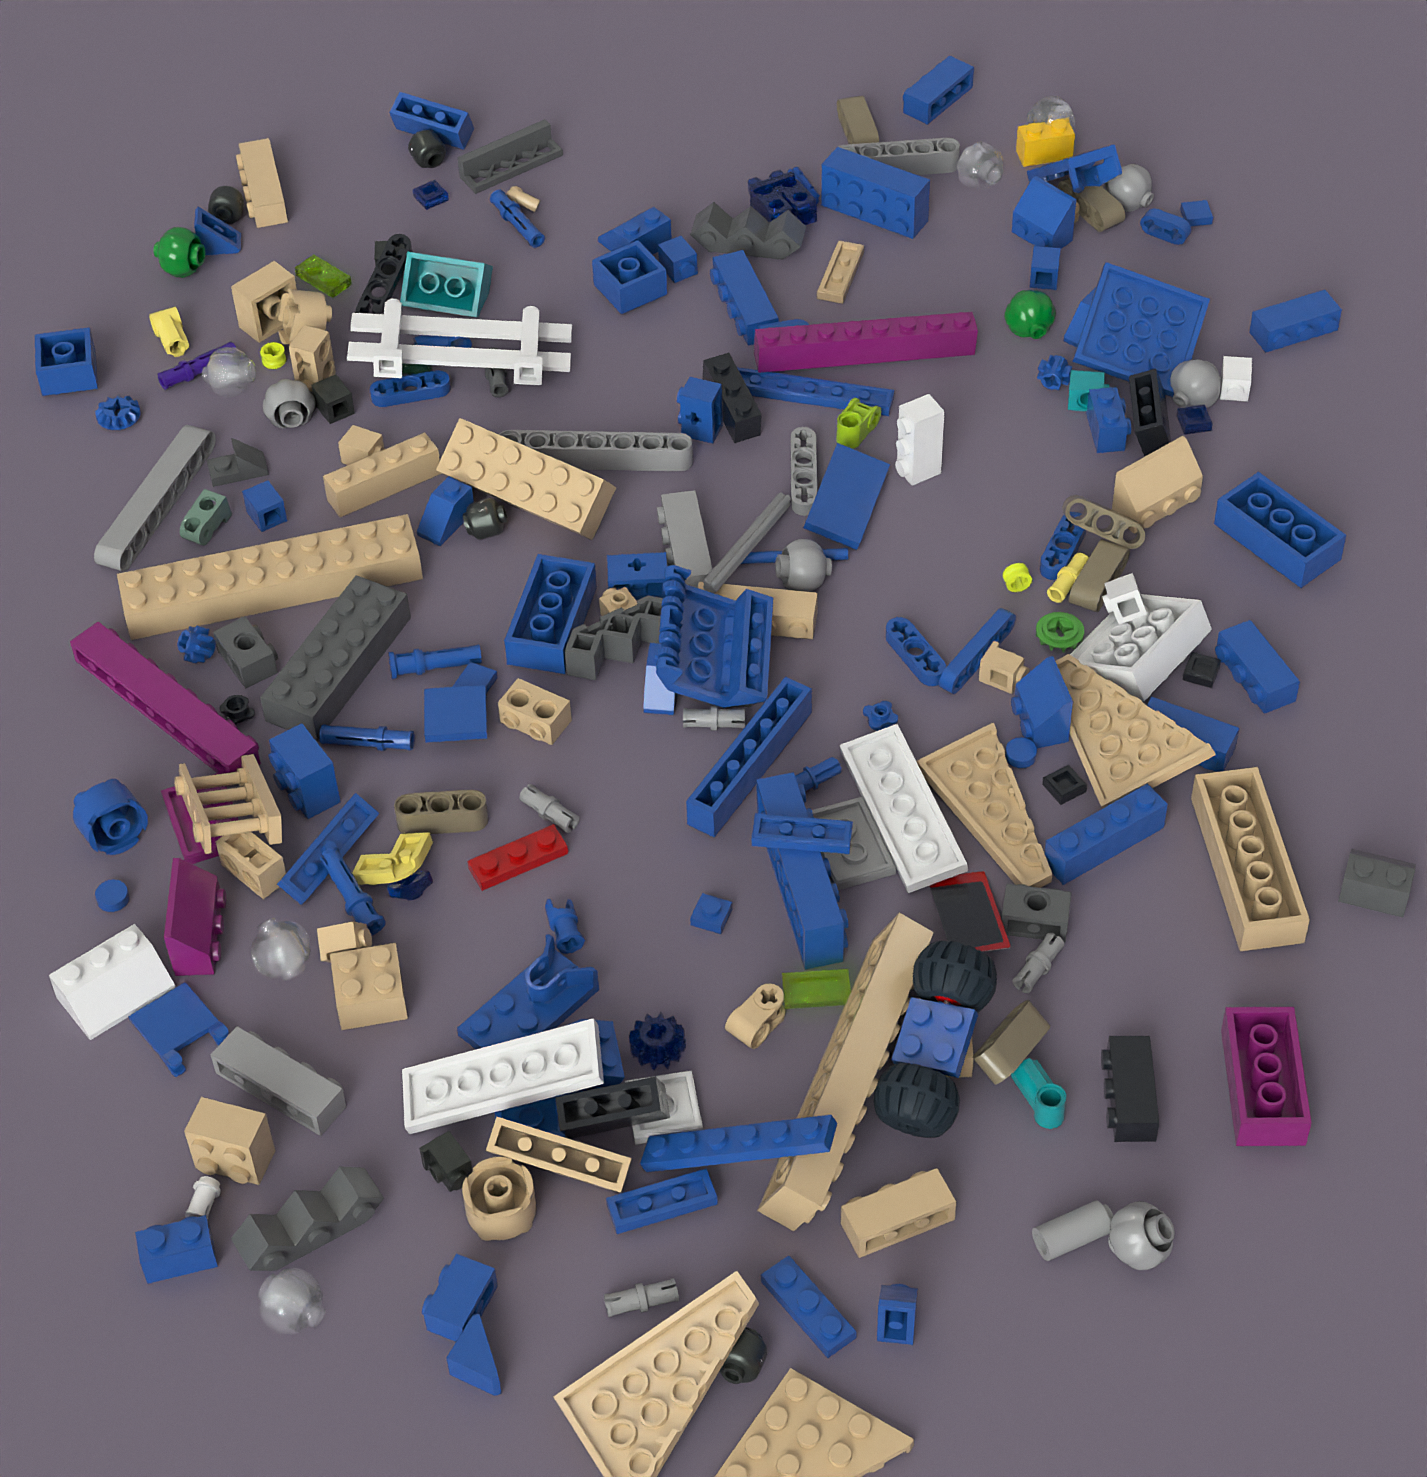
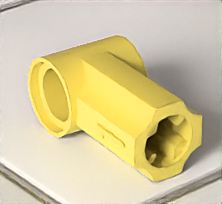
[149,307,189,357]

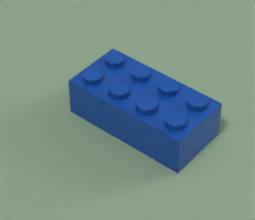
[821,147,930,239]
[1214,472,1346,588]
[504,554,597,674]

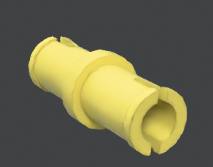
[1047,553,1089,603]

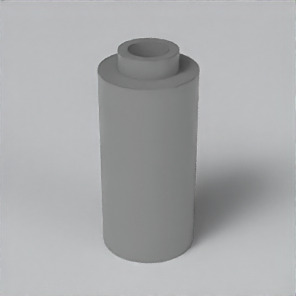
[1032,1200,1113,1261]

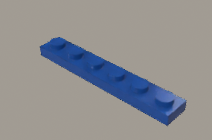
[640,1115,837,1172]

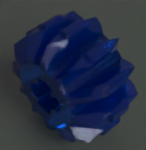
[629,1012,686,1071]

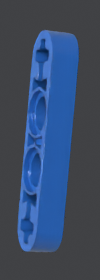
[939,608,1016,694]

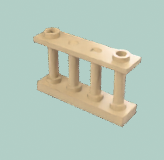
[174,754,282,854]

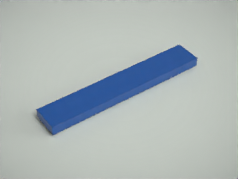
[737,367,894,416]

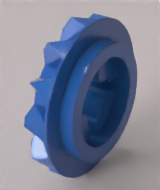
[95,394,141,430]

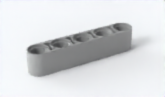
[834,138,960,175]

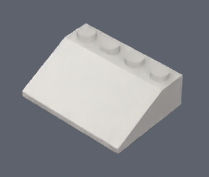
[1070,594,1212,701]

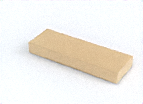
[817,241,864,304]

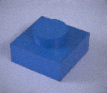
[690,893,733,934]

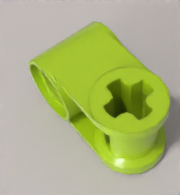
[836,397,881,449]

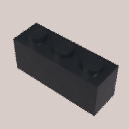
[702,352,762,443]
[1129,369,1171,456]
[1101,1036,1159,1142]
[555,1076,670,1139]

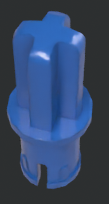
[795,757,842,791]

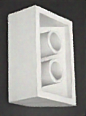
[49,924,176,1040]

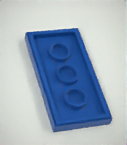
[803,443,890,550]

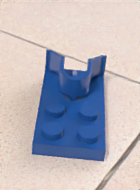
[1026,144,1122,193]
[457,934,599,1049]

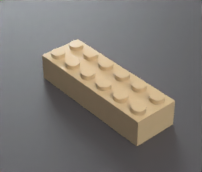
[436,418,616,540]
[1191,767,1310,951]

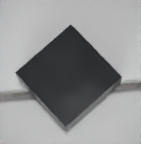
[1182,652,1221,688]
[1042,765,1087,805]

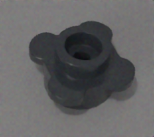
[220,695,255,725]

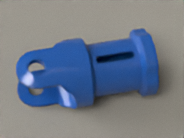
[545,899,585,954]

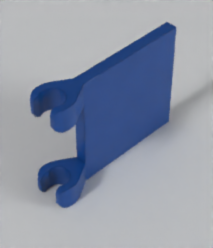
[128,982,229,1077]

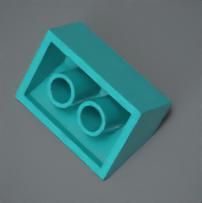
[400,252,493,318]

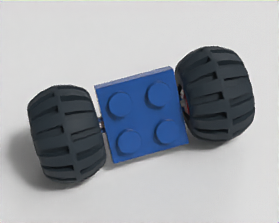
[873,940,997,1138]

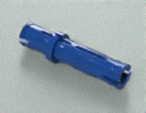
[490,189,545,248]
[319,724,415,751]

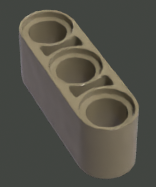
[837,95,879,144]
[1058,178,1125,232]
[1062,495,1145,549]
[1069,539,1130,612]
[394,790,489,834]
[973,1000,1050,1085]

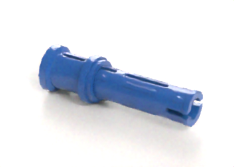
[388,644,482,679]
[320,847,386,936]

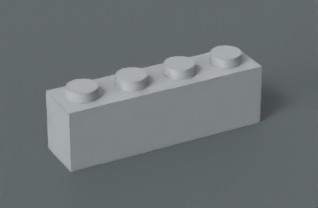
[657,490,712,588]
[210,1026,346,1136]

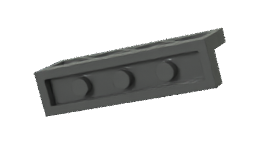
[457,119,563,194]

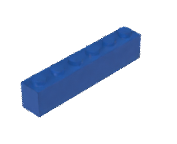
[686,677,812,837]

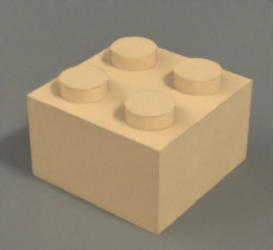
[231,261,297,343]
[330,943,408,1030]
[184,1097,275,1185]

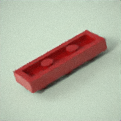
[467,824,568,891]

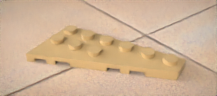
[916,722,1052,888]

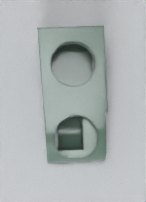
[180,489,232,546]

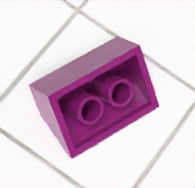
[164,858,226,976]

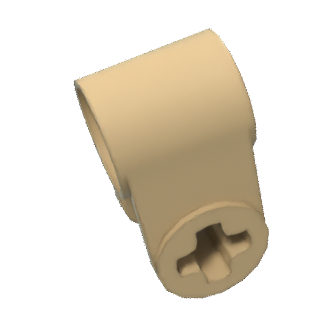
[725,984,785,1049]

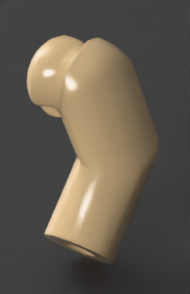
[506,186,540,212]

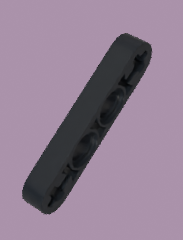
[355,234,412,314]

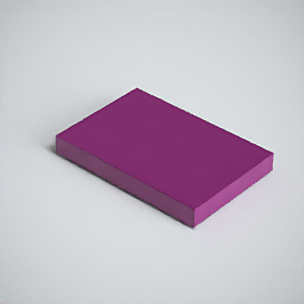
[161,772,239,864]

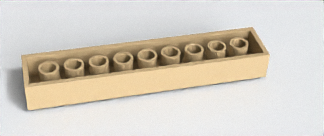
[117,514,423,640]
[757,912,934,1231]

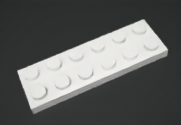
[839,724,968,893]
[402,1018,604,1134]

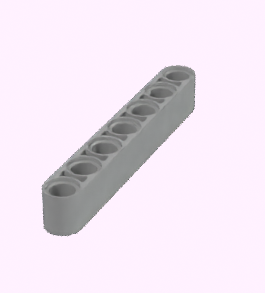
[94,425,216,572]
[499,430,693,471]

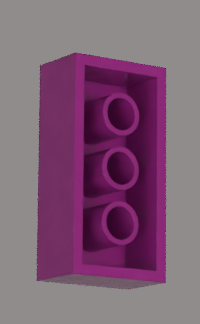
[1221,1007,1312,1146]

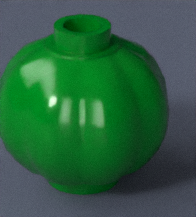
[153,227,206,278]
[1004,290,1056,339]

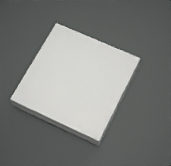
[624,1071,703,1145]

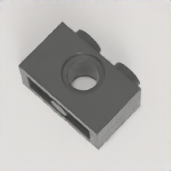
[213,616,278,689]
[1001,884,1072,943]

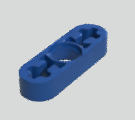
[370,370,451,407]
[1040,512,1087,580]
[886,617,946,686]

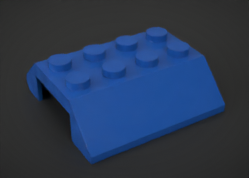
[656,565,773,708]

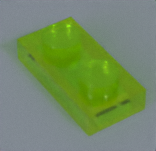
[295,254,352,298]
[781,969,851,1009]

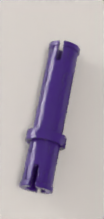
[157,342,239,390]

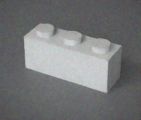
[895,394,944,486]

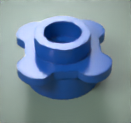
[863,701,898,731]

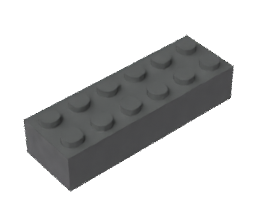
[260,575,411,741]

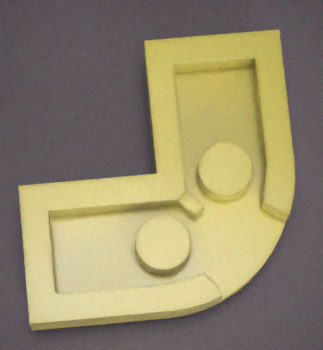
[352,833,433,885]

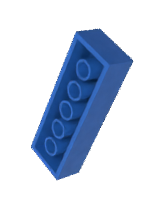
[756,772,848,970]

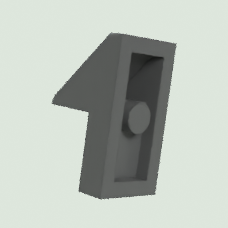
[207,438,269,487]

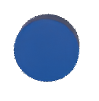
[1005,737,1037,768]
[95,879,129,912]

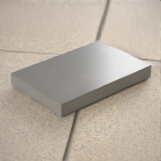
[812,796,896,890]

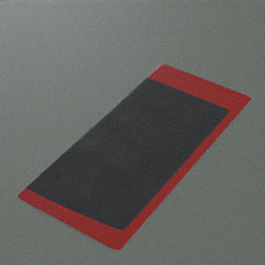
[930,871,1011,951]

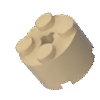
[278,289,332,345]
[462,1157,536,1241]

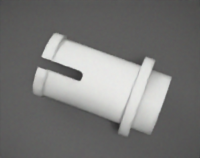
[185,1176,221,1220]

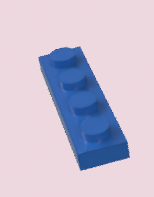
[277,793,379,905]

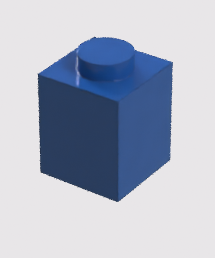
[658,236,698,283]
[1030,246,1061,290]
[242,480,287,532]

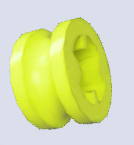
[260,342,286,369]
[1002,563,1032,592]

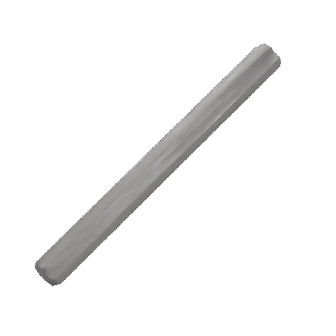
[703,492,791,593]

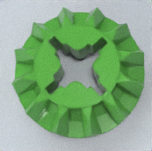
[1036,612,1084,653]

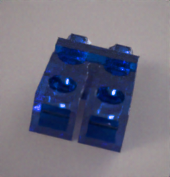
[748,170,817,225]

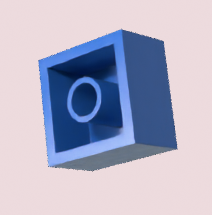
[592,240,667,314]
[35,327,98,396]
[268,723,341,819]

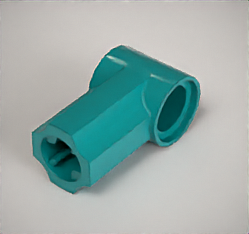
[1011,1058,1066,1129]

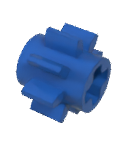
[1037,355,1073,390]
[177,625,216,664]

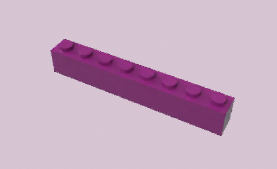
[754,312,978,373]
[70,622,261,774]

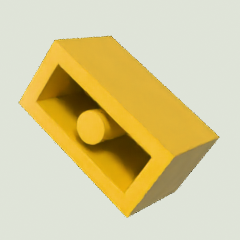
[1016,118,1075,167]

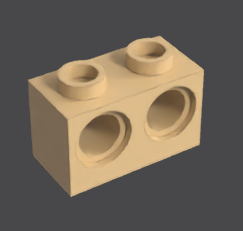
[289,325,336,392]
[498,678,572,745]
[216,832,286,900]

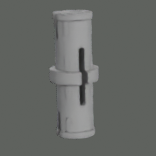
[683,706,745,731]
[519,784,579,833]
[1012,933,1064,993]
[604,1278,679,1317]

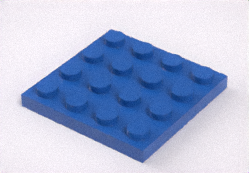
[1072,262,1210,397]

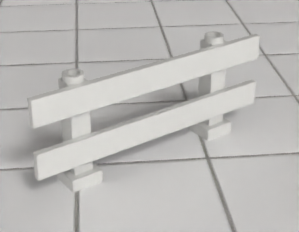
[347,299,572,385]

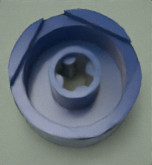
[73,778,148,855]

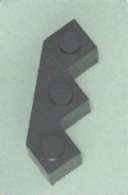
[690,202,806,260]
[565,596,663,680]
[231,1166,384,1271]

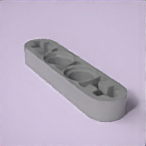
[791,427,817,516]

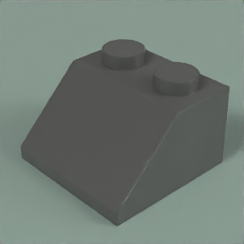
[1338,849,1416,917]

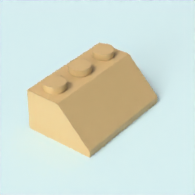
[1112,436,1203,534]

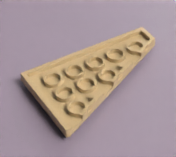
[1055,654,1216,808]
[553,1271,759,1477]
[715,1368,914,1477]

